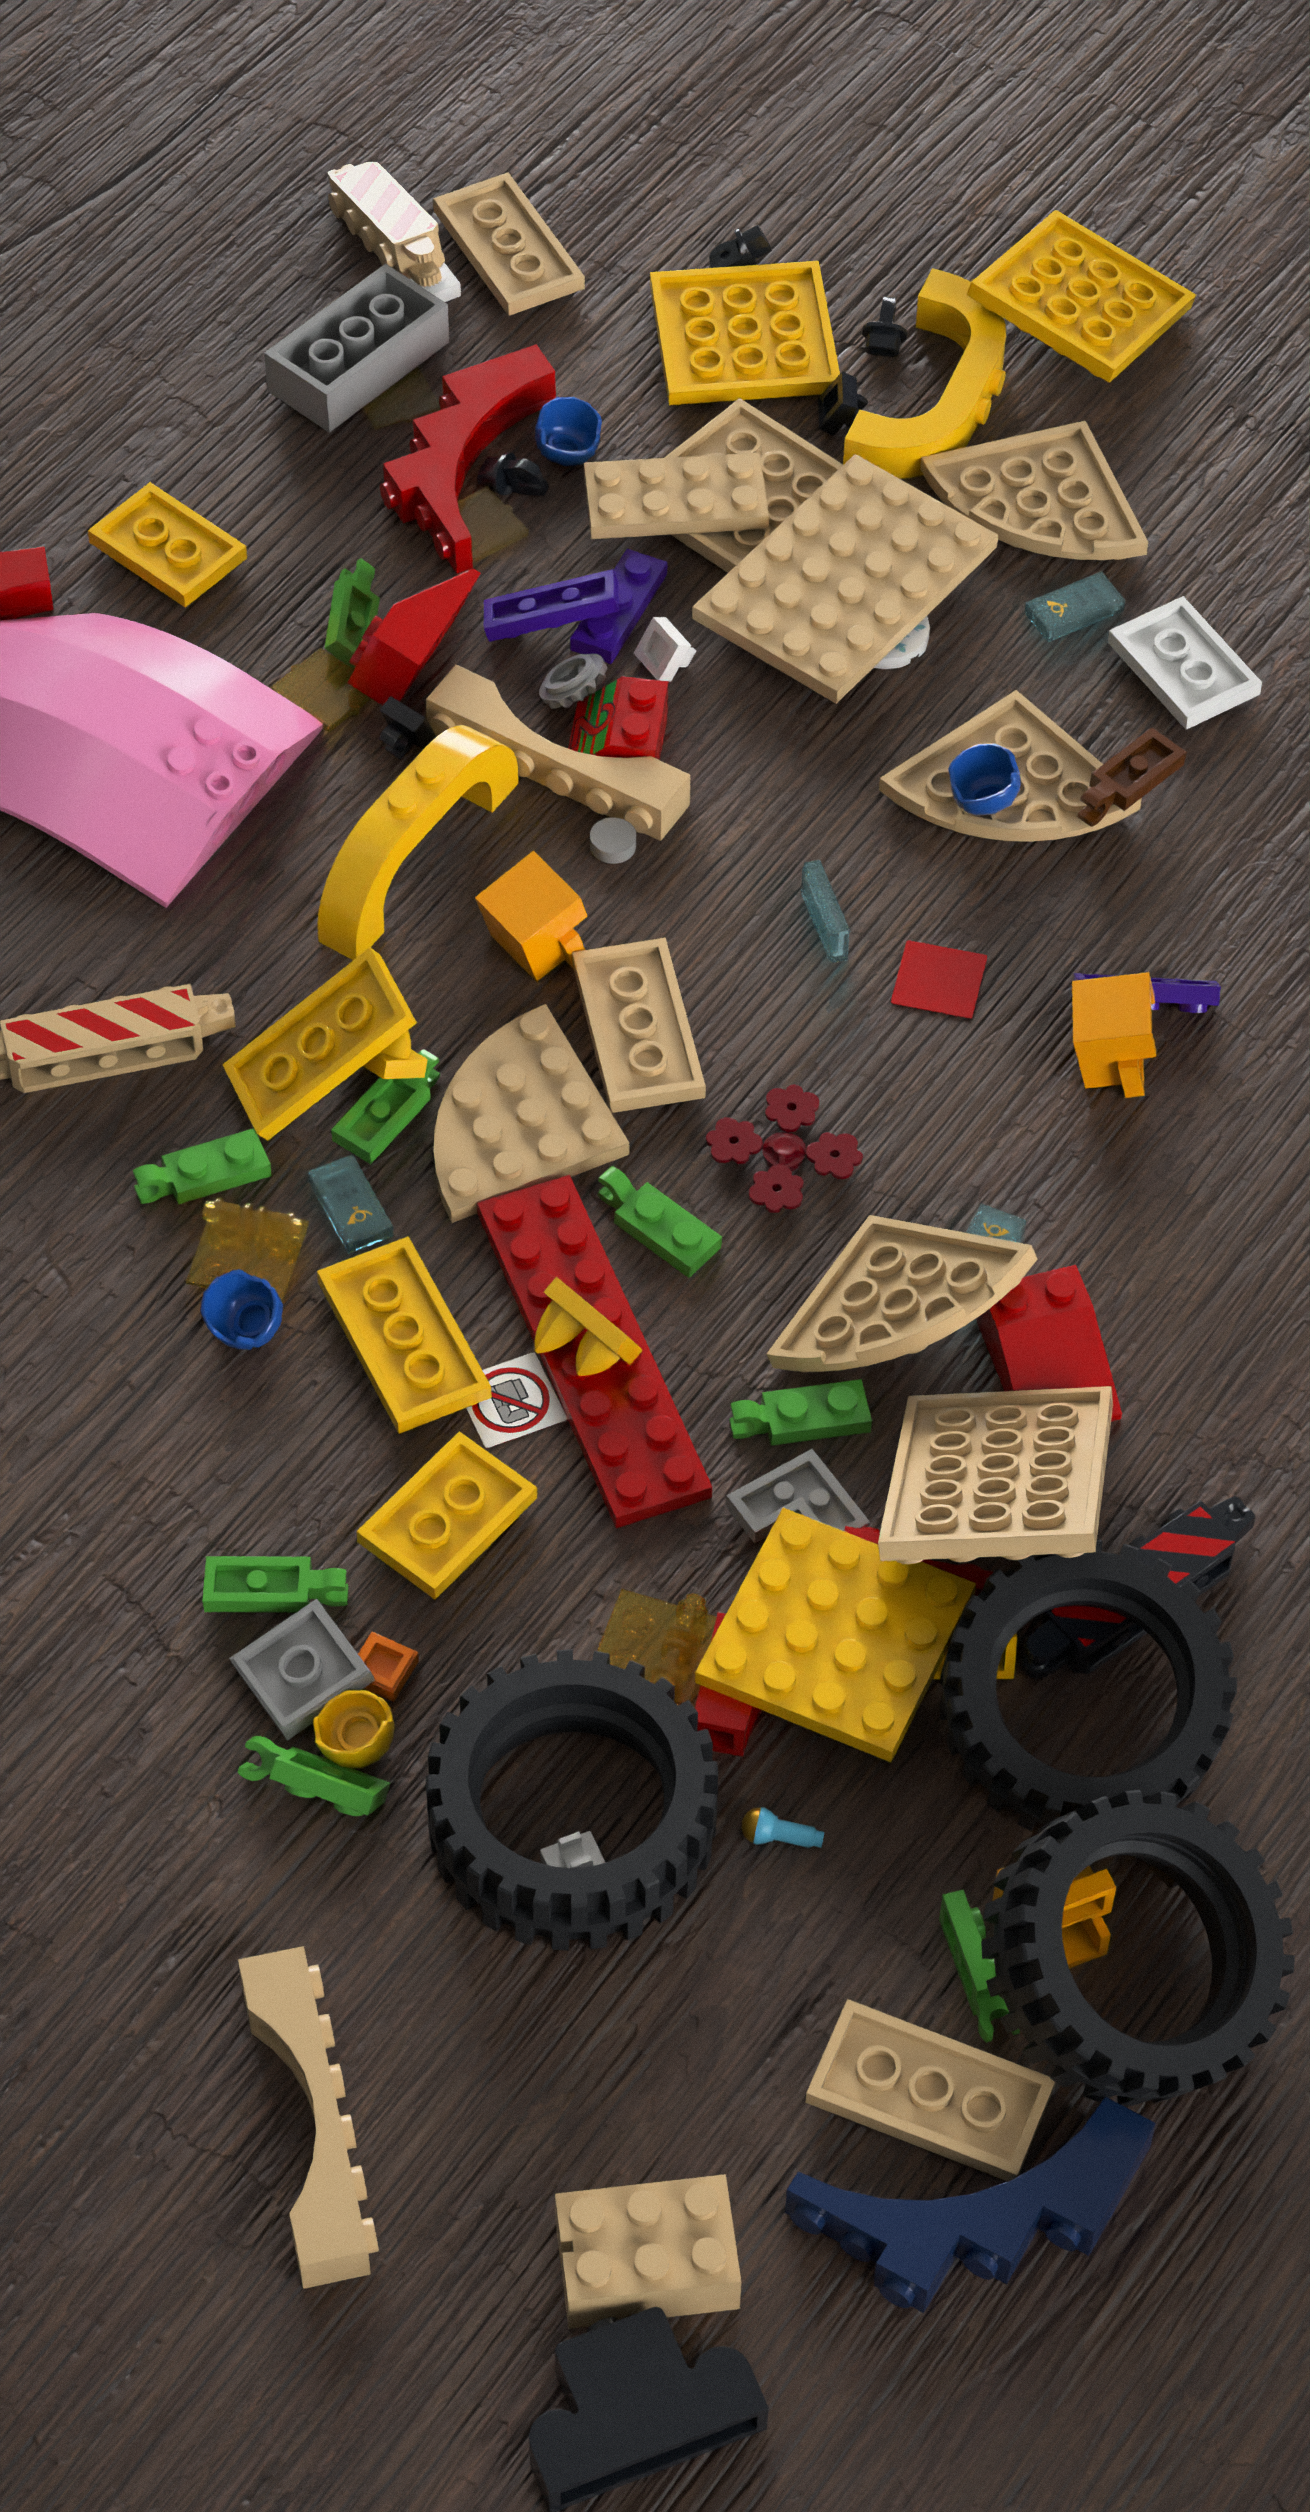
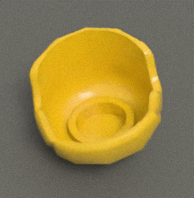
[313,1690,395,1768]

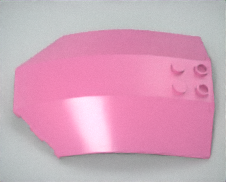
[0,613,324,908]

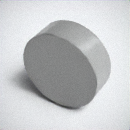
[590,817,636,864]

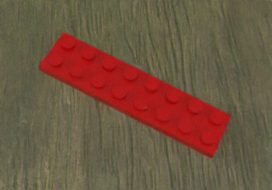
[477,1175,713,1528]

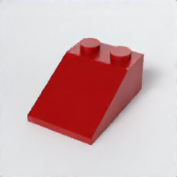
[347,568,481,706]
[976,1265,1122,1422]

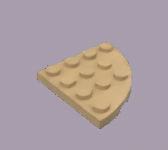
[920,421,1148,560]
[879,690,1142,842]
[434,1004,629,1223]
[766,1215,1038,1372]

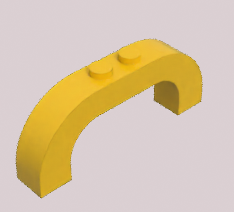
[843,268,1006,479]
[318,725,519,960]

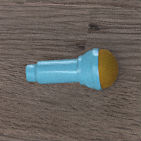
[741,1807,825,1848]

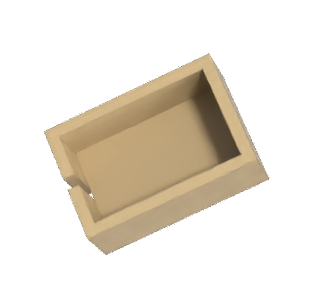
[555,2174,741,2329]

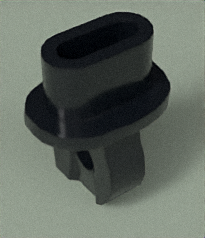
[709,225,772,268]
[862,296,908,357]
[477,452,549,496]

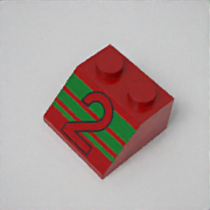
[568,676,668,760]

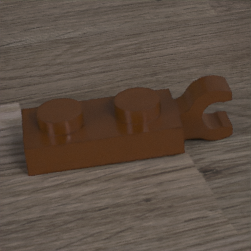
[1077,727,1187,827]

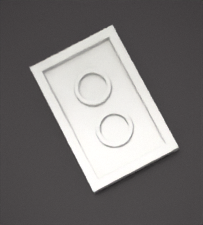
[1108,596,1262,730]

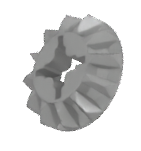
[539,654,608,709]

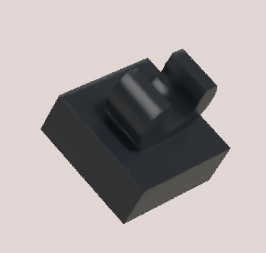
[818,372,868,436]
[378,696,437,759]

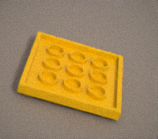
[967,210,1196,383]
[650,261,840,405]
[695,1507,976,1762]

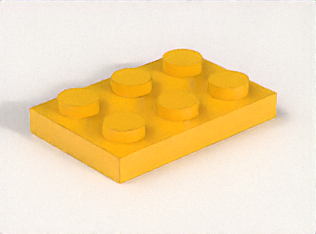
[88,482,247,608]
[356,1431,537,1600]

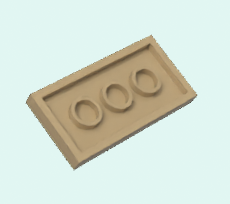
[433,172,585,316]
[584,452,769,539]
[572,938,706,1113]
[805,1999,1055,2181]

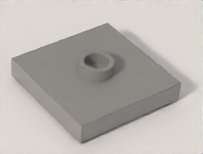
[229,1599,375,1741]

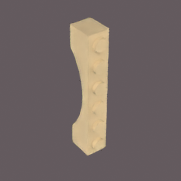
[426,665,690,841]
[238,1946,379,2289]

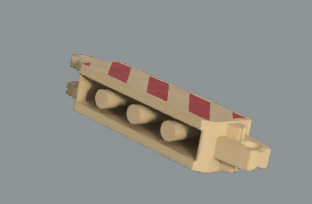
[328,162,445,287]
[0,984,236,1093]

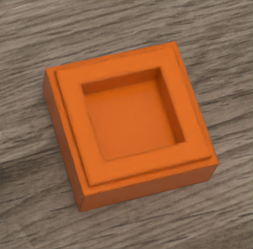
[358,1632,419,1702]

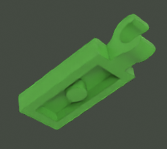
[324,558,380,669]
[331,1049,440,1164]
[133,1128,271,1204]
[598,1166,722,1278]
[729,1379,872,1446]
[202,1556,349,1612]
[238,1736,390,1816]
[939,1890,1020,2042]

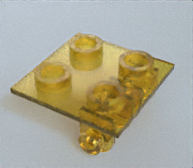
[186,1197,309,1303]
[597,1589,717,1705]

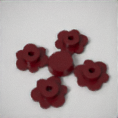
[706,1084,863,1213]

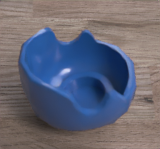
[535,397,602,466]
[948,744,1021,816]
[200,1270,283,1350]

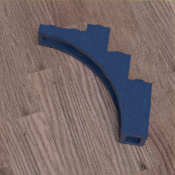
[785,2097,1156,2313]

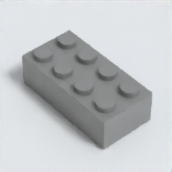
[264,263,449,433]

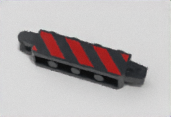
[1021,1496,1256,1680]

